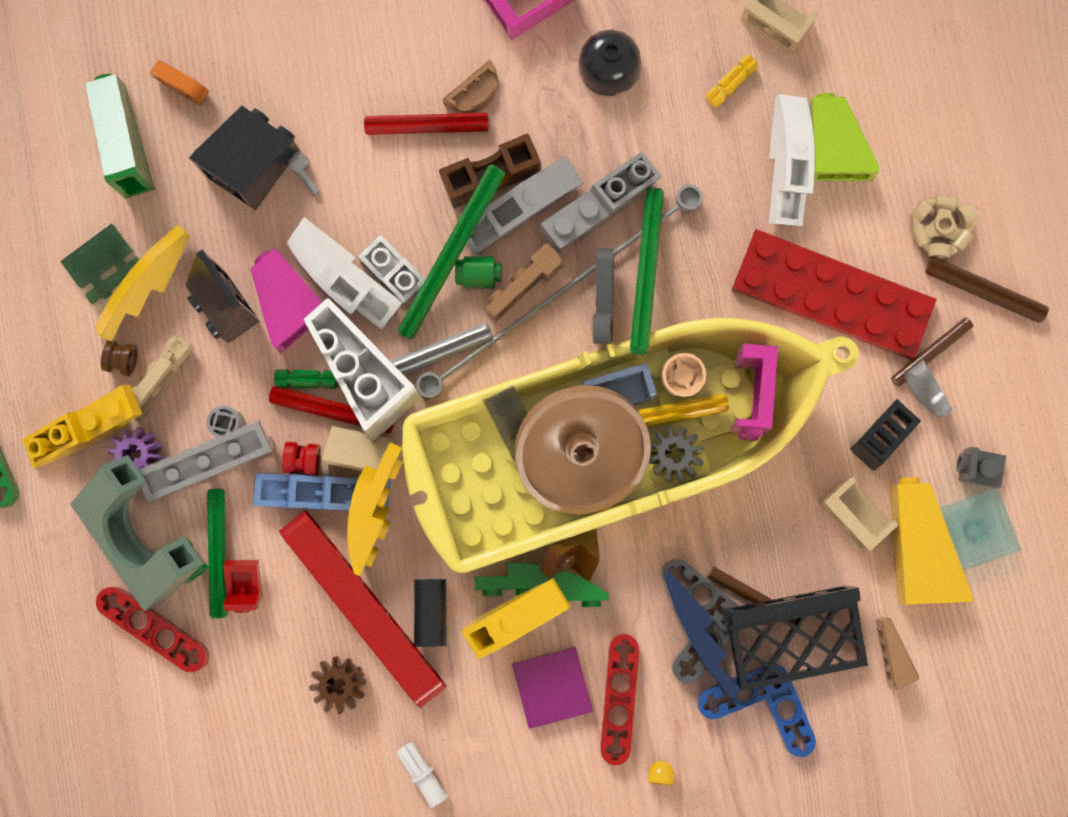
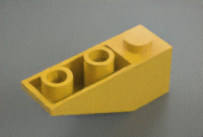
[461,578,571,659]

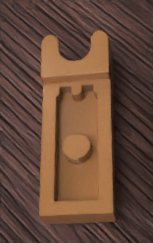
[486,243,564,322]

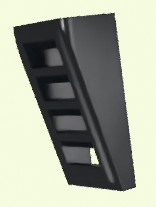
[850,399,921,470]

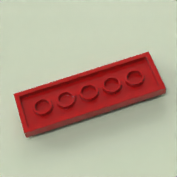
[731,229,937,360]

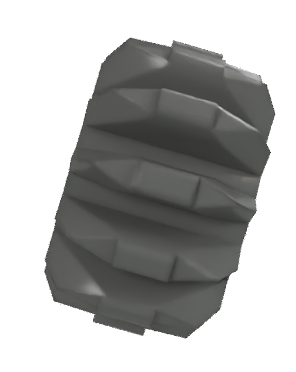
[649,427,704,484]

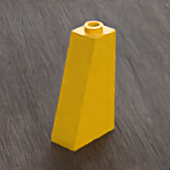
[889,477,973,605]

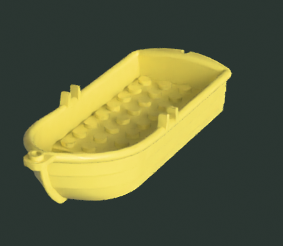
[402,318,859,573]

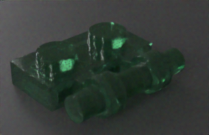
[60,223,140,305]

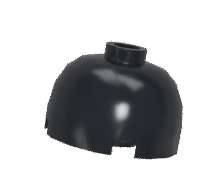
[578,29,642,97]

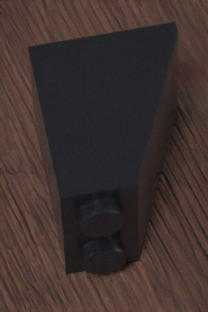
[189,106,299,211]

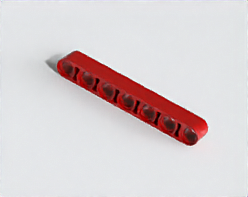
[279,510,447,708]

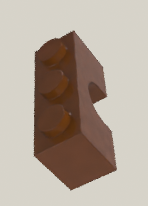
[438,133,541,209]

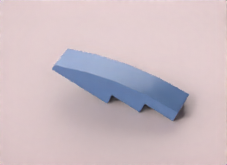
[252,473,390,511]

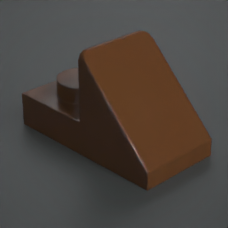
[539,528,600,581]

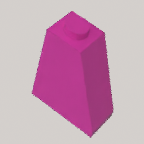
[250,248,322,353]

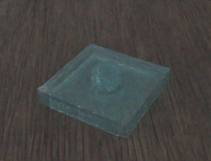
[940,488,1021,570]

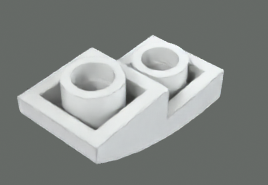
[357,234,425,303]

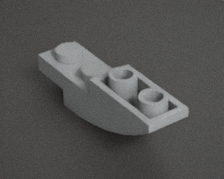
[538,152,661,253]
[467,156,584,255]

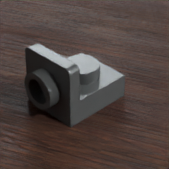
[956,447,1006,488]

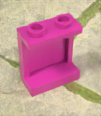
[731,343,778,441]

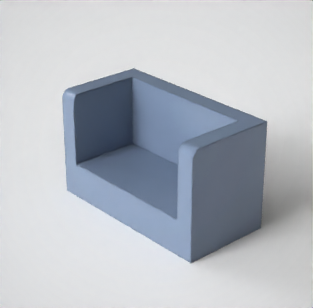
[581,363,657,405]

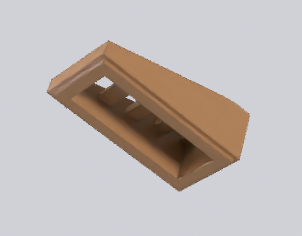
[876,616,919,690]

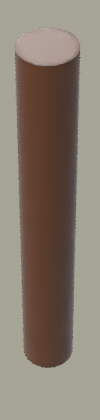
[891,317,974,387]
[707,566,797,624]

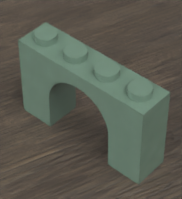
[70,455,203,611]

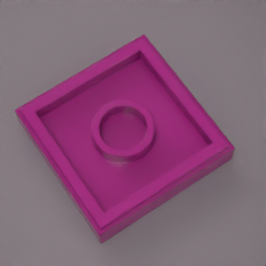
[512,646,593,729]

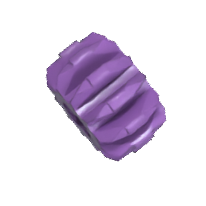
[107,427,165,469]

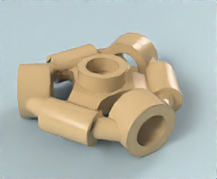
[910,196,977,260]

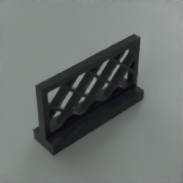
[722,585,868,691]

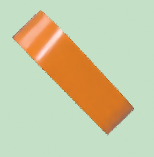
[149,60,209,105]

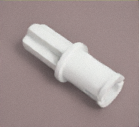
[397,742,448,808]

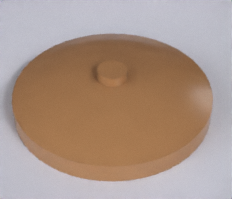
[514,385,651,515]

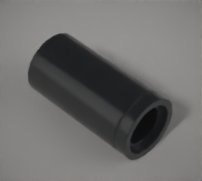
[414,579,447,647]

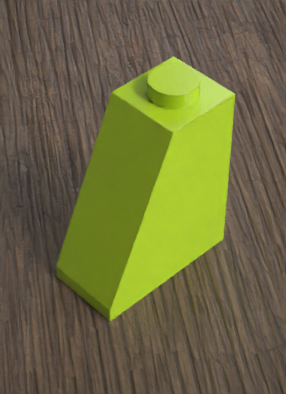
[808,93,879,181]

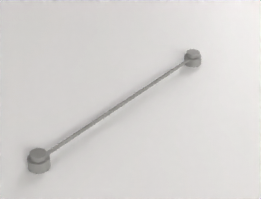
[416,184,703,399]

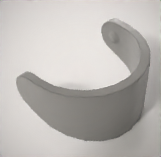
[905,360,952,417]

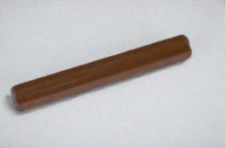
[925,257,1049,323]

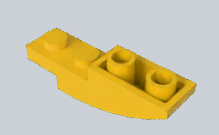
[22,384,143,469]
[347,442,403,576]

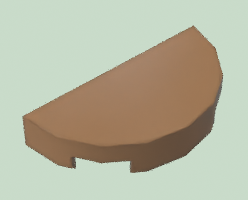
[442,60,498,113]

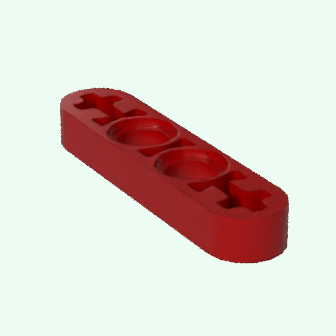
[96,587,209,672]
[600,634,639,766]

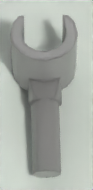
[288,151,320,196]

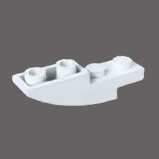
[768,94,815,226]
[287,217,402,330]

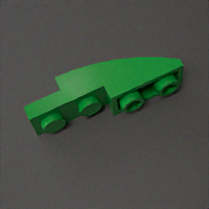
[475,563,609,607]

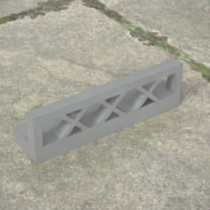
[138,420,275,502]

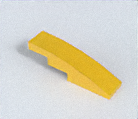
[94,225,191,341]

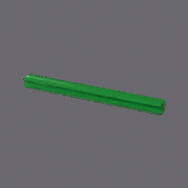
[398,165,505,339]
[630,187,664,355]

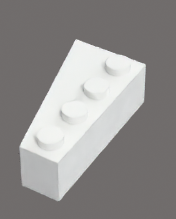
[304,298,421,443]

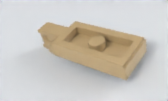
[132,335,193,419]

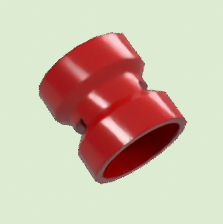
[282,441,321,476]

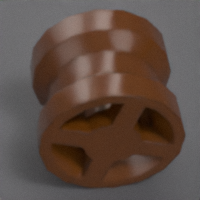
[100,340,138,376]

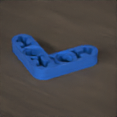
[696,664,816,757]

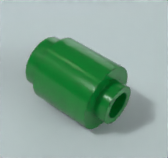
[455,256,502,289]

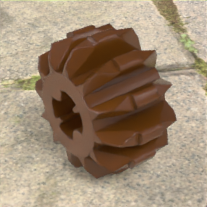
[309,656,367,714]

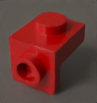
[223,560,262,613]

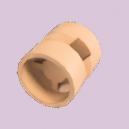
[660,353,706,397]

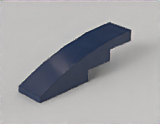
[661,570,742,699]

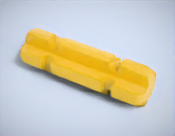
[705,55,758,108]

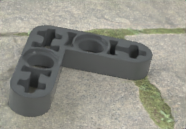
[593,248,614,344]
[662,559,739,683]

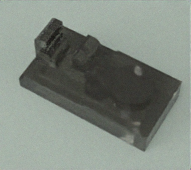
[482,385,528,461]

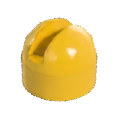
[647,761,675,786]

